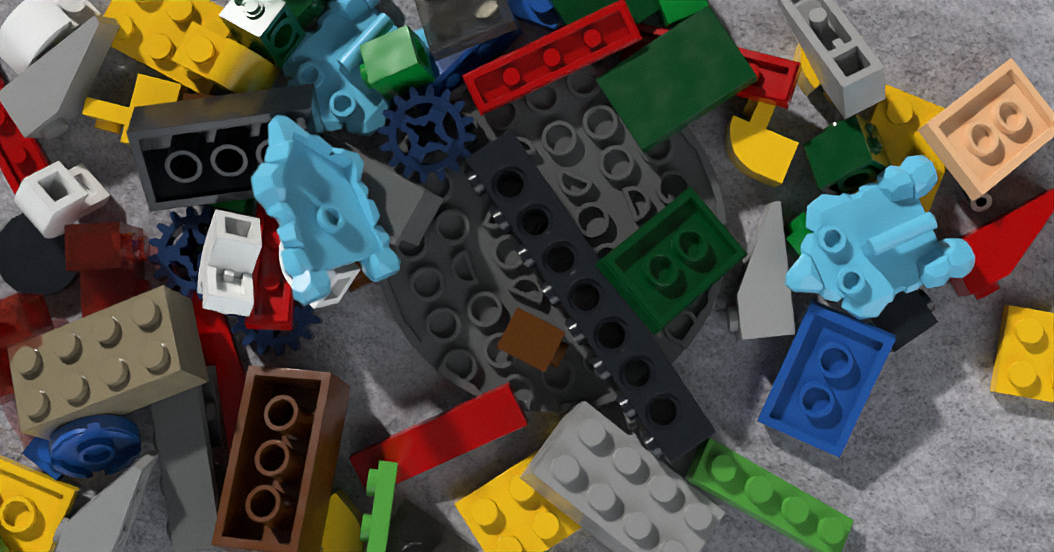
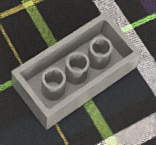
[519,401,726,552]

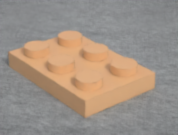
[918,58,1054,201]

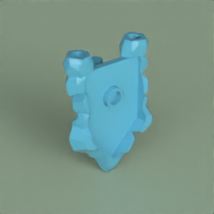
[282,0,450,137]
[251,115,401,306]
[785,155,975,320]

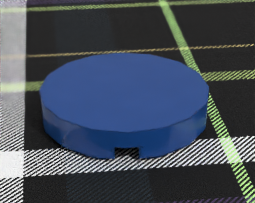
[48,415,142,479]

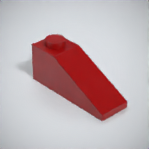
[949,188,1054,300]

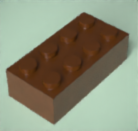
[211,365,351,552]

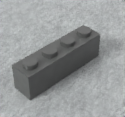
[148,365,230,552]

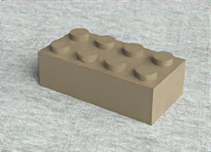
[7,285,209,441]

